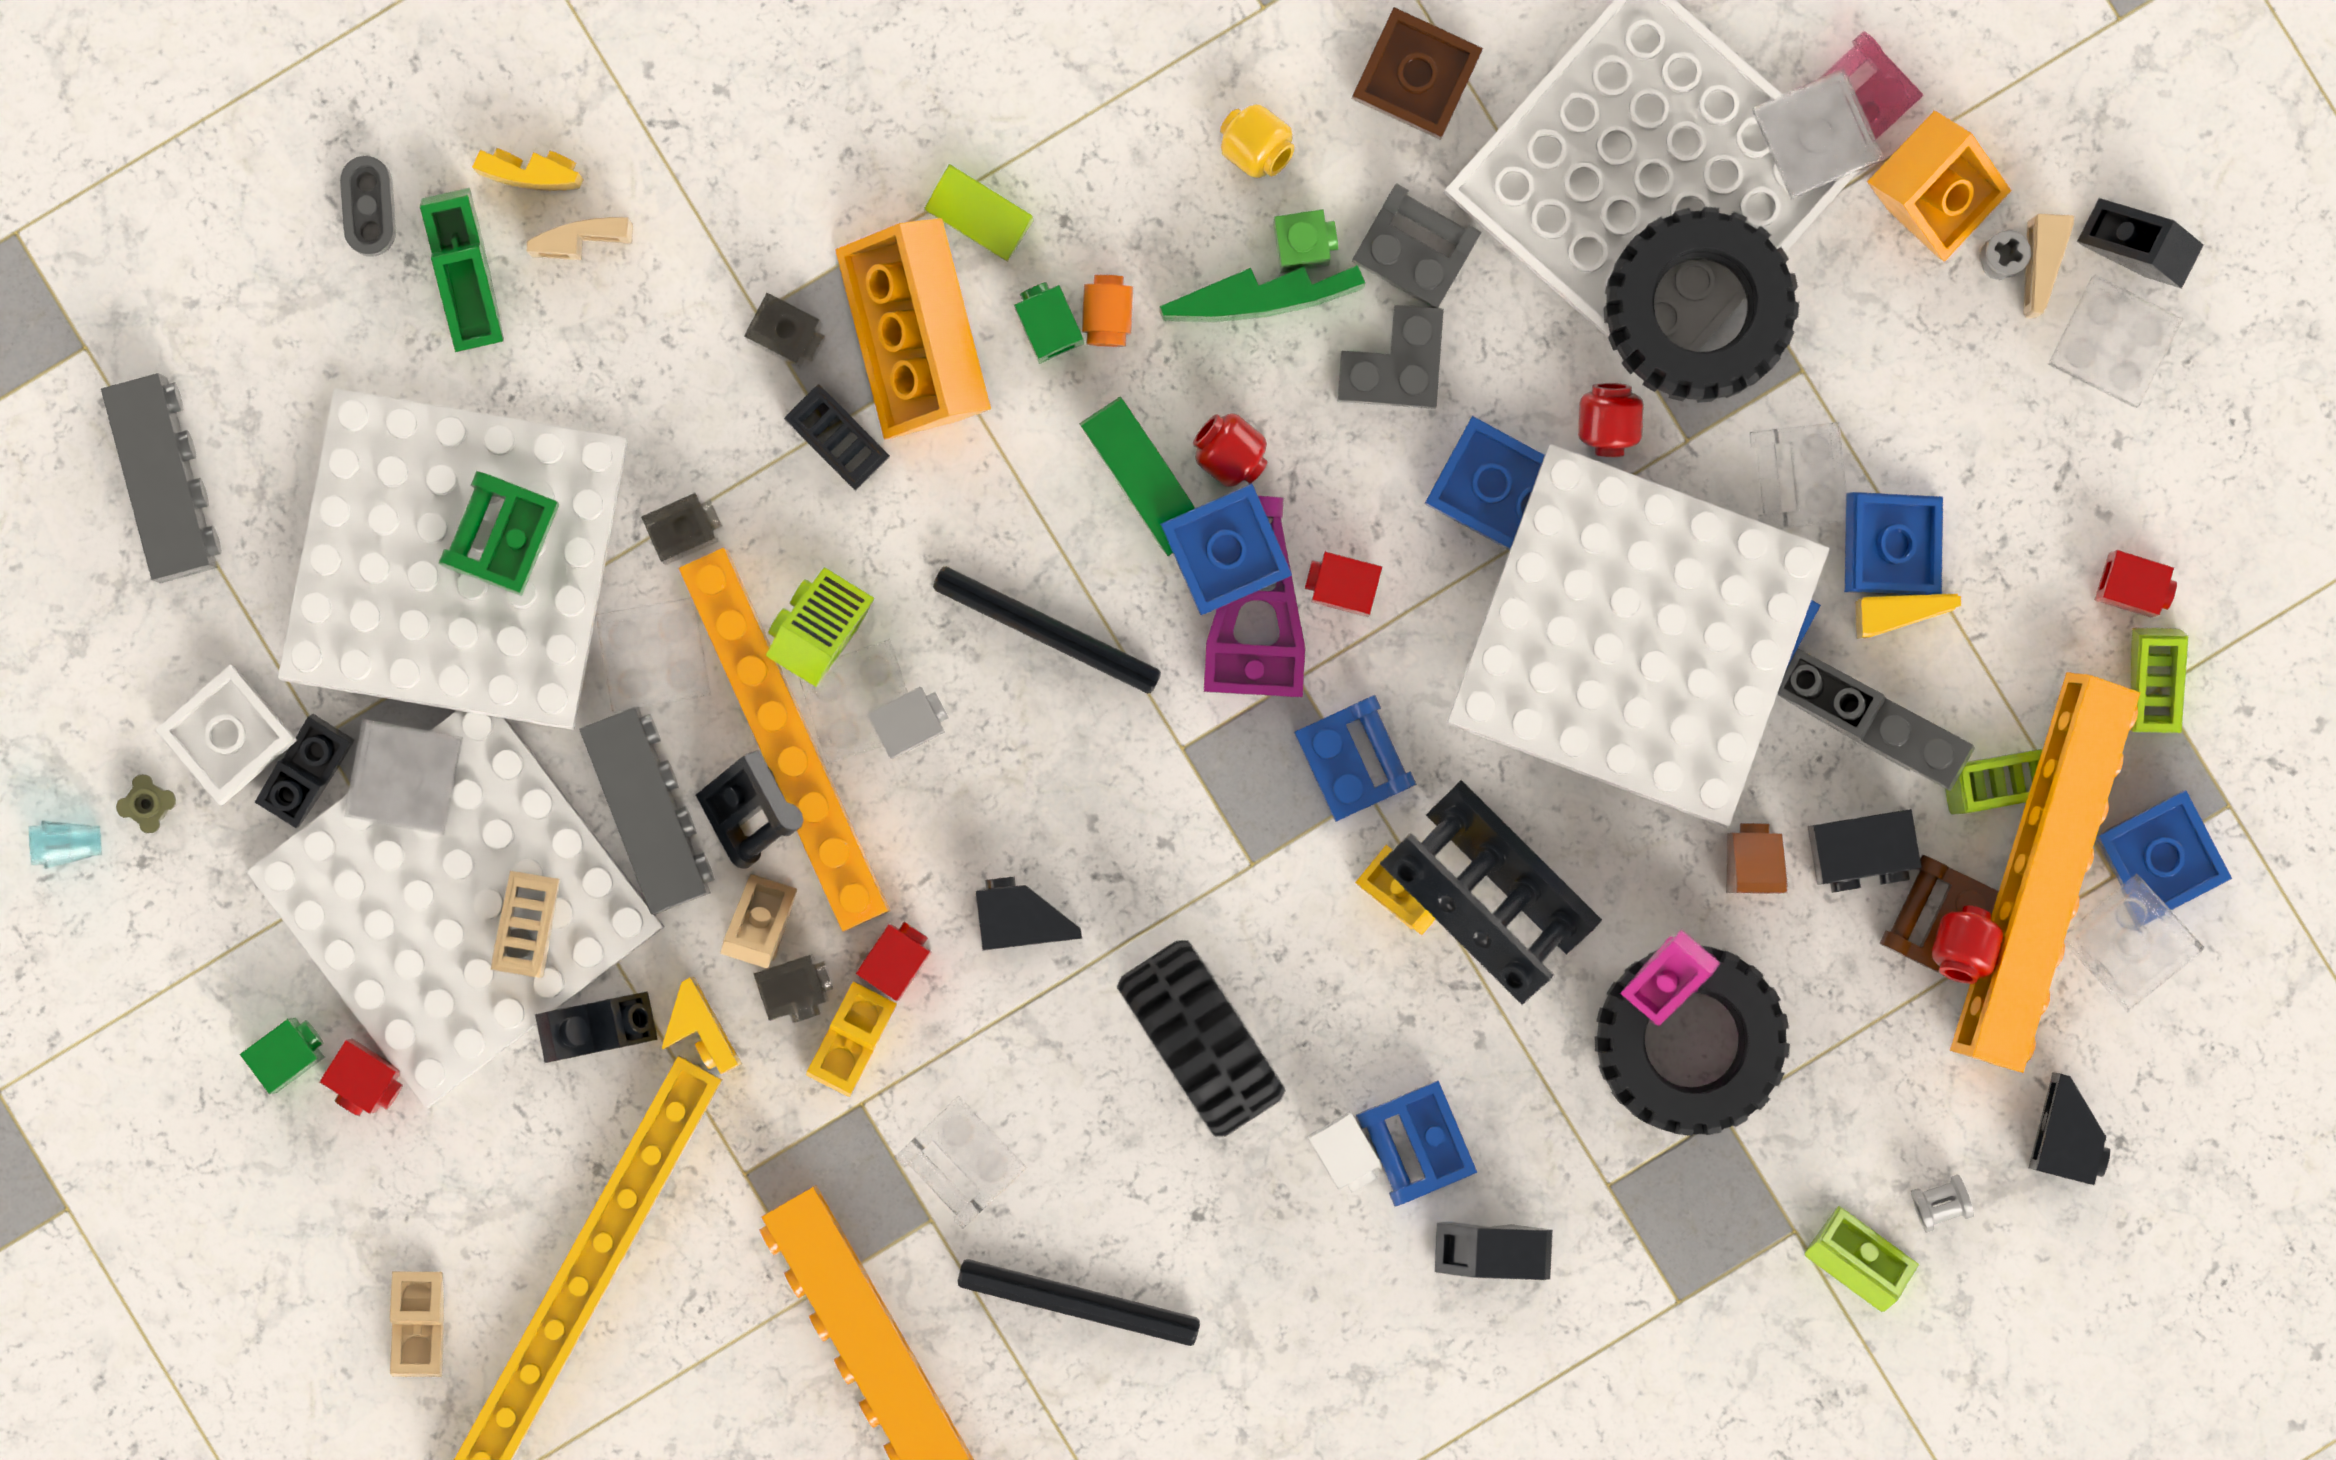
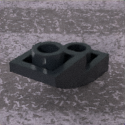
[255,714,355,828]

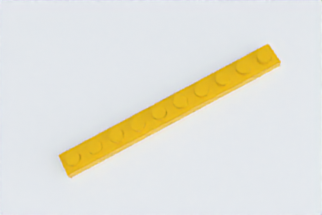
[454,1055,723,1460]

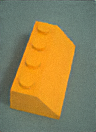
[835,218,991,440]

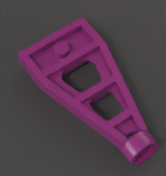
[1203,496,1305,697]

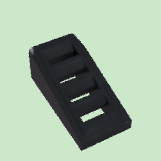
[784,384,890,491]

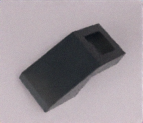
[535,991,658,1063]
[1435,1221,1553,1280]

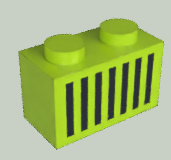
[766,567,875,687]

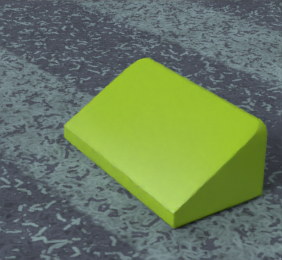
[924,164,1034,262]
[1804,1206,1919,1312]

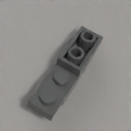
[1777,649,1975,791]

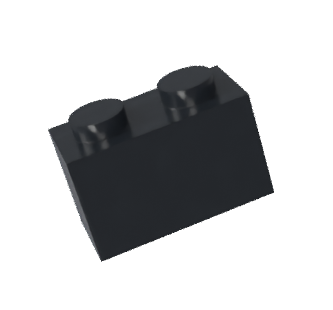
[1807,809,1922,893]

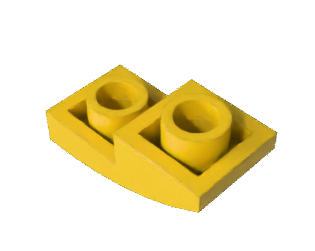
[472,148,584,191]

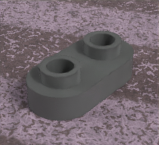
[340,156,396,257]

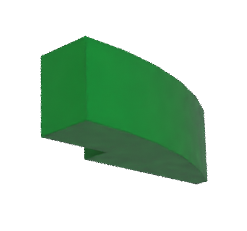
[420,188,504,352]
[1079,396,1195,556]

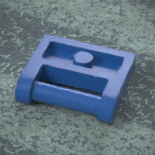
[1294,695,1417,822]
[1356,1080,1478,1207]

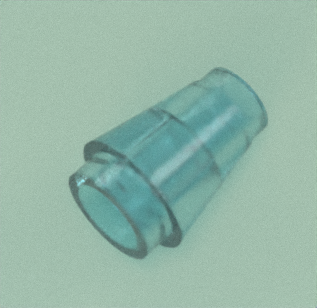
[29,820,102,869]

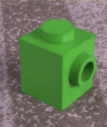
[1273,209,1339,273]

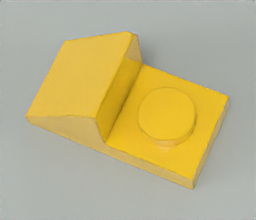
[1355,845,1435,935]
[661,977,742,1074]

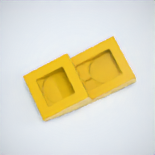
[806,981,897,1098]

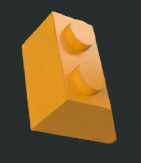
[1867,110,2012,262]

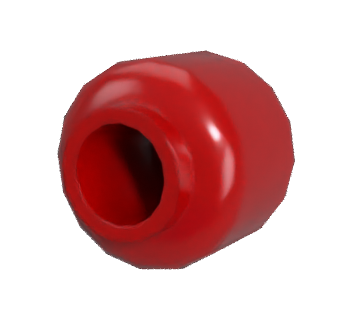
[1578,383,1644,457]
[1193,413,1268,487]
[1932,906,2003,984]

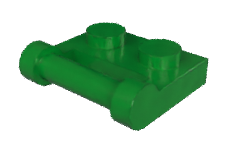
[438,471,559,596]

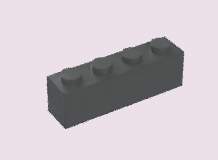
[101,373,221,583]
[579,707,715,915]

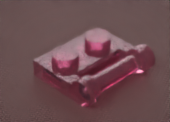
[1795,31,1924,144]

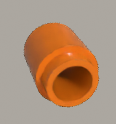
[1082,275,1133,347]

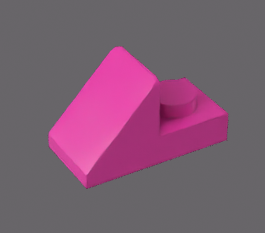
[1621,930,1720,1027]

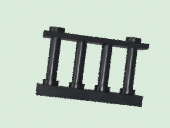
[1379,780,1602,1005]

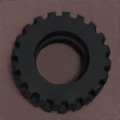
[1603,207,1799,403]
[1117,940,1286,1137]
[1594,946,1790,1136]

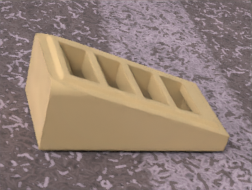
[2023,214,2075,319]
[491,871,560,978]

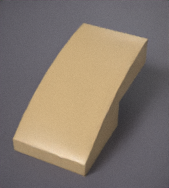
[527,217,633,260]
[390,1271,444,1377]

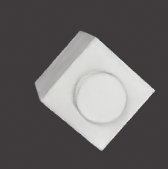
[1307,1112,1382,1193]

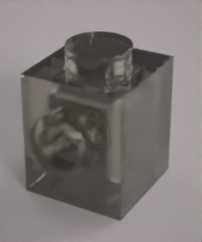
[744,293,825,368]
[641,492,723,565]
[753,954,834,1023]

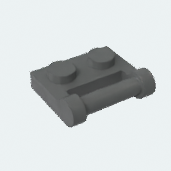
[1352,183,1482,308]

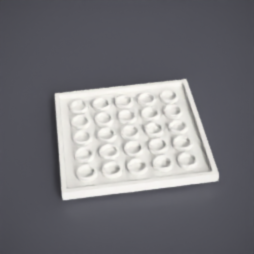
[1444,0,1862,351]
[278,388,628,730]
[1446,444,1830,828]
[246,710,664,1108]

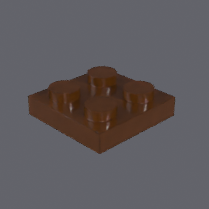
[1352,7,1483,140]

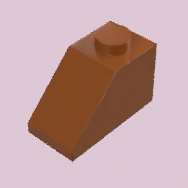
[1726,823,1787,894]

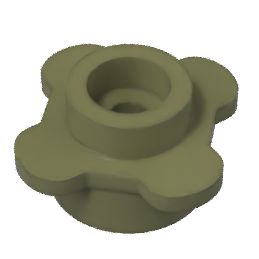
[116,774,176,833]

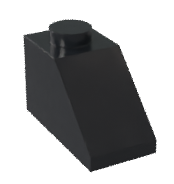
[2077,198,2204,289]
[976,876,1082,950]
[2028,1072,2110,1185]

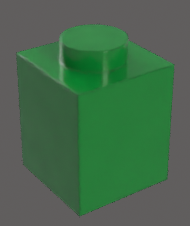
[1014,282,1084,364]
[240,1018,325,1094]

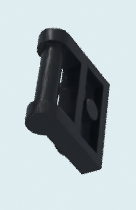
[695,750,803,869]

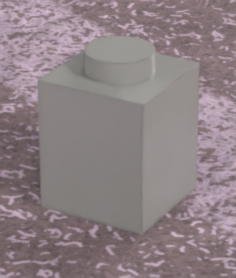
[867,686,948,759]

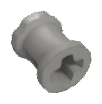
[1979,230,2031,280]
[1911,1175,1974,1233]

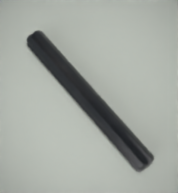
[933,566,1161,693]
[958,1259,1200,1346]

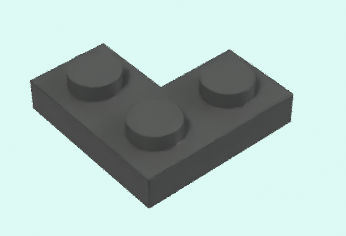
[1337,305,1444,409]

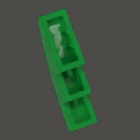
[1159,265,1366,322]

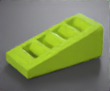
[2130,628,2188,733]
[1945,749,2042,814]

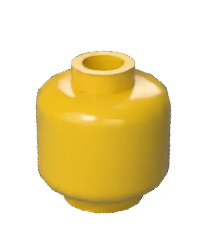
[1220,104,1295,178]

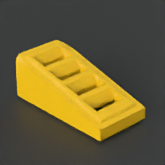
[1855,594,1961,639]

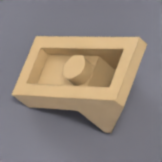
[720,874,797,969]

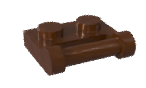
[1879,854,1999,983]

